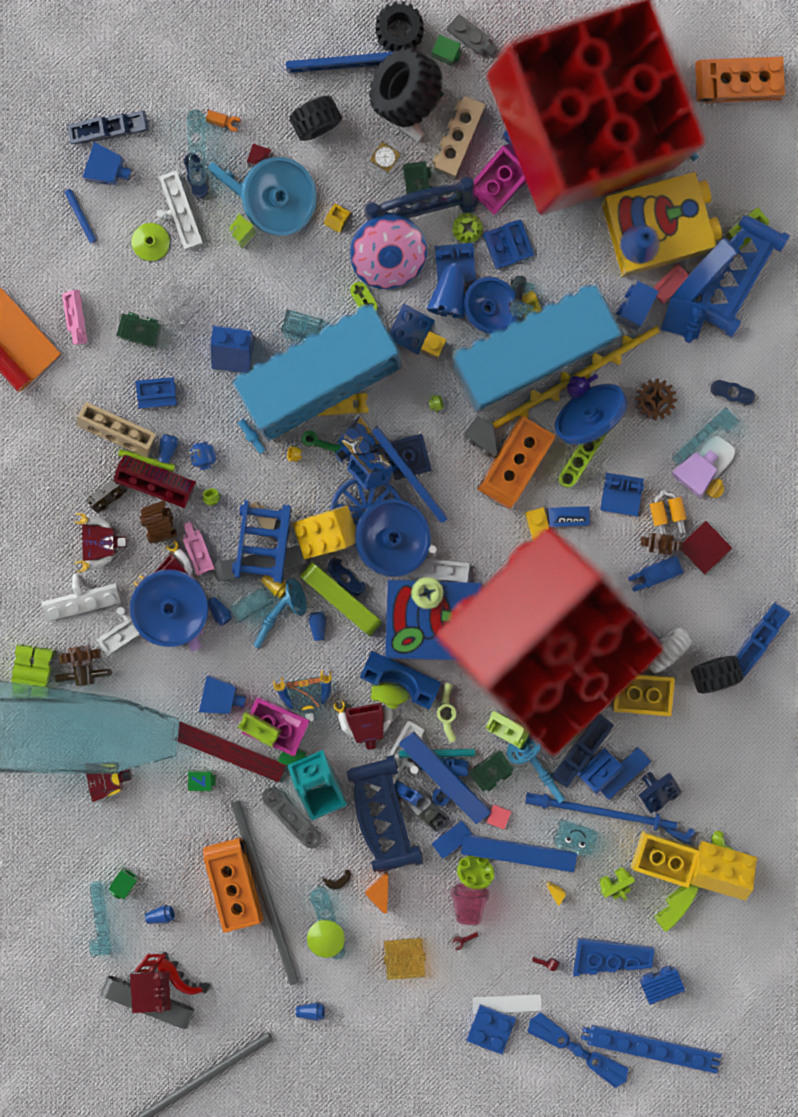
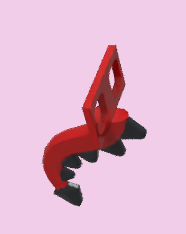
[135,952,210,995]

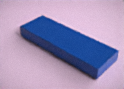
[601,747,651,800]

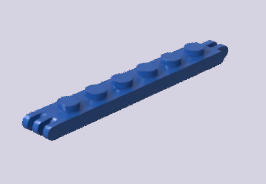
[581,1025,722,1073]

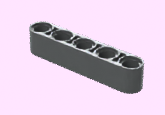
[214,546,310,581]
[100,976,195,1029]

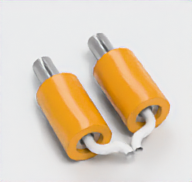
[649,490,687,534]

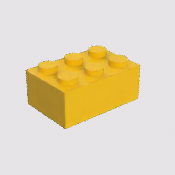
[292,505,356,559]
[611,674,675,717]
[631,830,700,888]
[690,841,757,901]

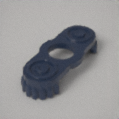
[183,153,209,198]
[710,380,755,406]
[327,558,366,596]

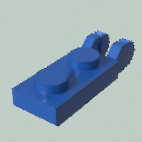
[627,555,684,592]

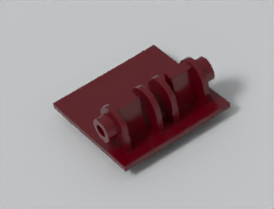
[130,971,171,1014]

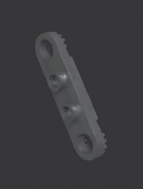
[262,787,321,848]

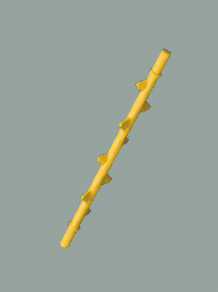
[492,326,660,429]

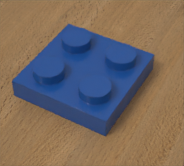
[466,1004,516,1055]

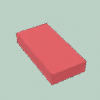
[653,263,689,304]

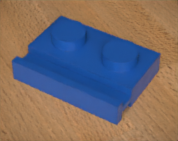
[135,377,177,409]
[577,748,624,794]

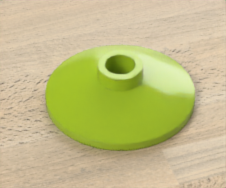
[132,223,170,261]

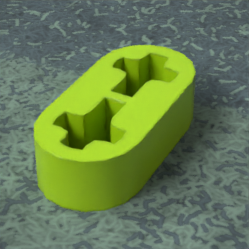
[350,282,377,312]

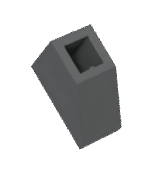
[464,415,497,458]
[407,789,449,832]

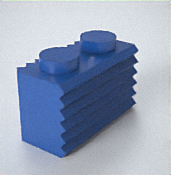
[639,965,685,1005]

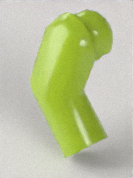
[712,831,734,850]

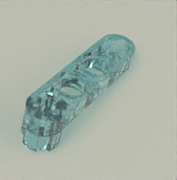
[187,109,207,186]
[672,407,739,465]
[89,880,111,957]
[310,886,346,959]

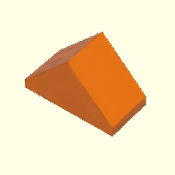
[365,872,388,913]

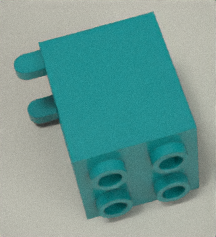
[288,750,347,821]

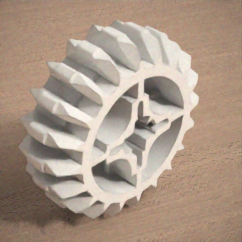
[648,628,692,673]

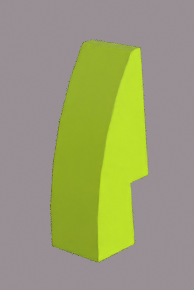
[654,885,699,932]

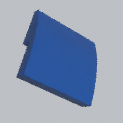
[482,219,535,270]

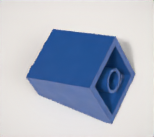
[210,326,255,374]

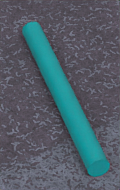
[398,749,475,758]

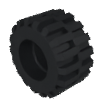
[375,1,424,52]
[289,95,342,141]
[690,655,744,694]

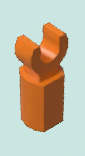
[206,110,241,133]

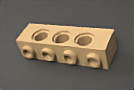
[432,96,485,179]
[77,402,156,458]

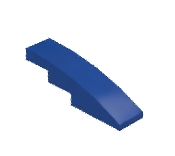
[672,238,739,302]
[735,601,791,677]

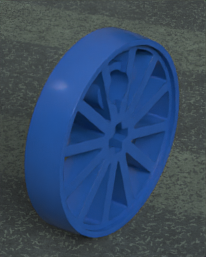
[330,478,401,547]

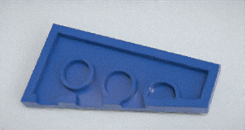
[573,938,655,977]

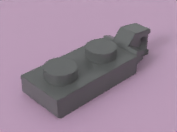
[447,13,497,58]

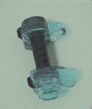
[508,276,535,317]

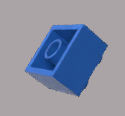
[616,281,659,331]

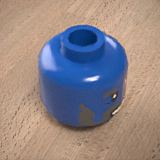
[189,441,217,470]

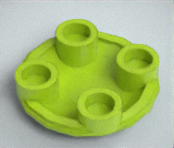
[370,682,409,709]
[457,856,495,889]
[307,919,345,958]

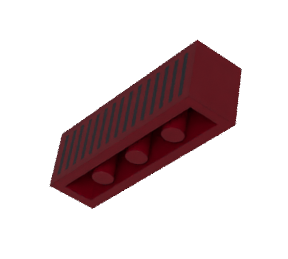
[113,454,196,508]

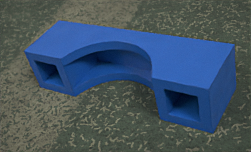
[359,651,442,709]

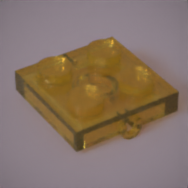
[383,937,426,980]

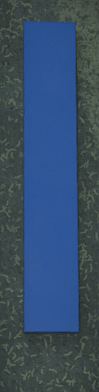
[286,52,393,74]
[372,425,447,523]
[399,731,491,824]
[461,834,578,872]

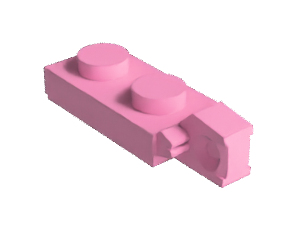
[62,290,87,345]
[183,522,215,576]

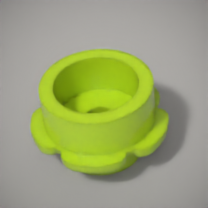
[429,394,444,413]
[202,488,221,506]

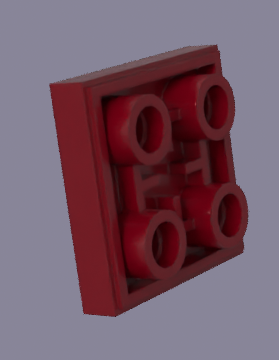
[682,520,732,575]

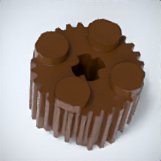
[139,500,177,544]

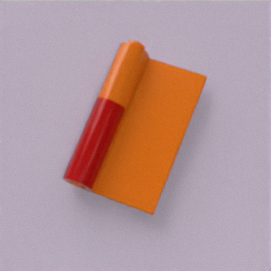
[0,287,61,393]

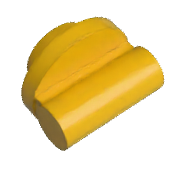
[705,478,724,498]

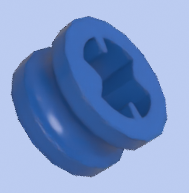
[432,788,450,806]

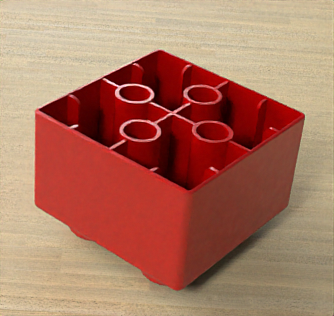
[486,0,705,215]
[436,527,663,756]

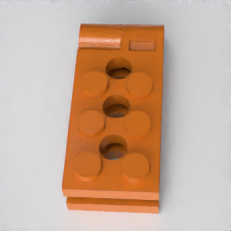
[695,56,785,103]
[477,416,556,510]
[203,837,264,933]

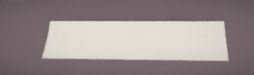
[472,994,542,1014]

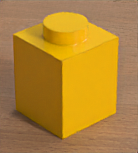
[421,331,447,359]

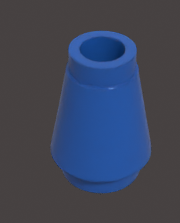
[158,434,178,463]
[208,597,233,626]
[308,612,327,641]
[145,904,175,924]
[296,1002,325,1022]

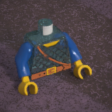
[273,670,332,721]

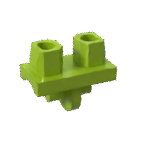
[599,866,635,901]

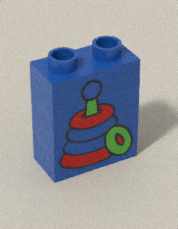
[385,579,481,660]

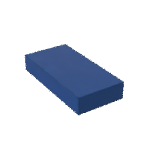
[431,820,473,859]

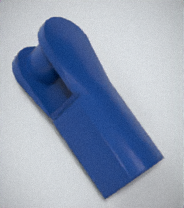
[394,781,423,807]

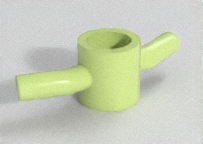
[437,683,457,743]

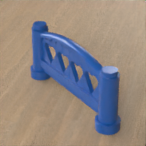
[695,215,790,338]

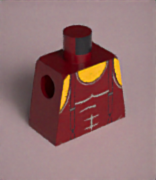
[84,763,132,802]

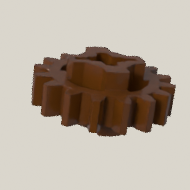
[635,378,677,421]
[640,533,683,555]
[59,645,102,667]

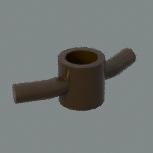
[55,664,112,686]

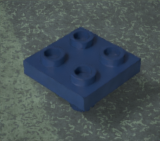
[388,434,432,480]
[638,772,682,814]

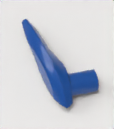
[661,827,696,845]

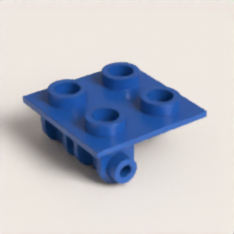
[435,243,476,282]
[661,296,709,343]
[388,303,435,355]
[600,473,644,516]

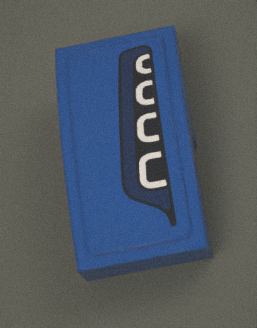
[549,506,590,527]

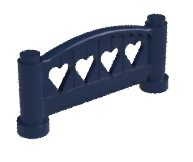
[365,177,478,221]
[346,755,424,873]

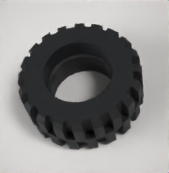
[369,47,443,127]

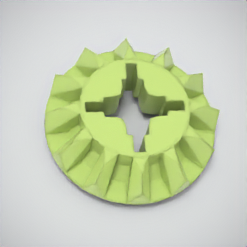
[412,577,443,609]

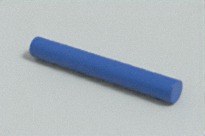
[64,189,97,244]

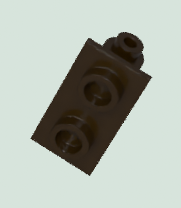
[87,478,128,514]

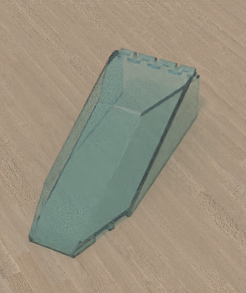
[0,680,179,774]

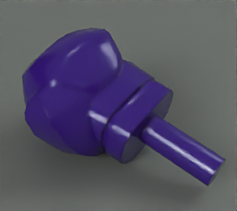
[567,374,598,398]

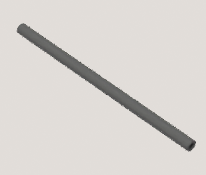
[231,800,299,985]
[134,1032,273,1117]

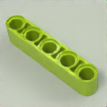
[558,430,610,488]
[300,562,383,637]

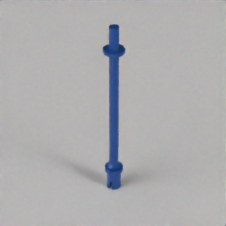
[525,792,677,831]

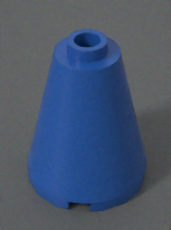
[620,224,660,264]
[427,263,465,319]

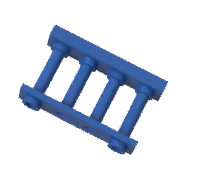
[232,500,292,584]

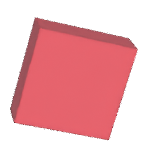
[486,804,511,829]

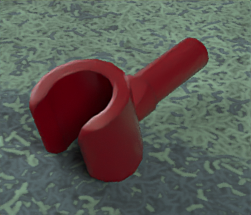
[452,932,479,950]
[532,957,560,971]

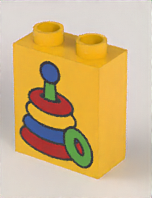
[601,172,722,277]

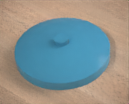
[242,157,317,236]

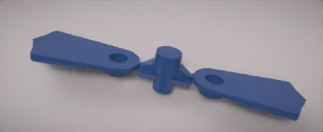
[528,1012,629,1089]

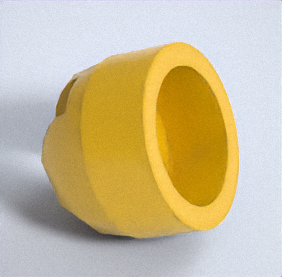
[287,446,303,462]

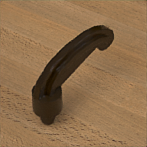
[322,869,351,890]

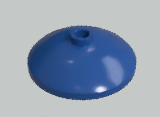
[464,277,519,334]

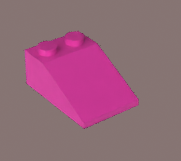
[474,143,526,215]
[242,697,310,756]

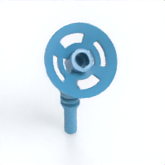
[253,578,307,648]
[507,734,565,803]

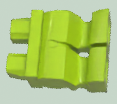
[11,644,56,699]

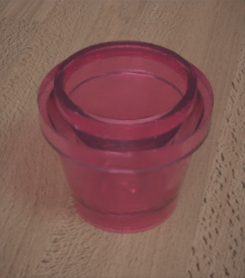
[451,883,489,925]

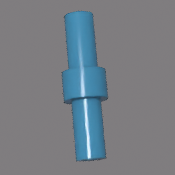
[238,419,266,454]

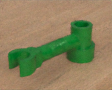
[302,430,342,453]

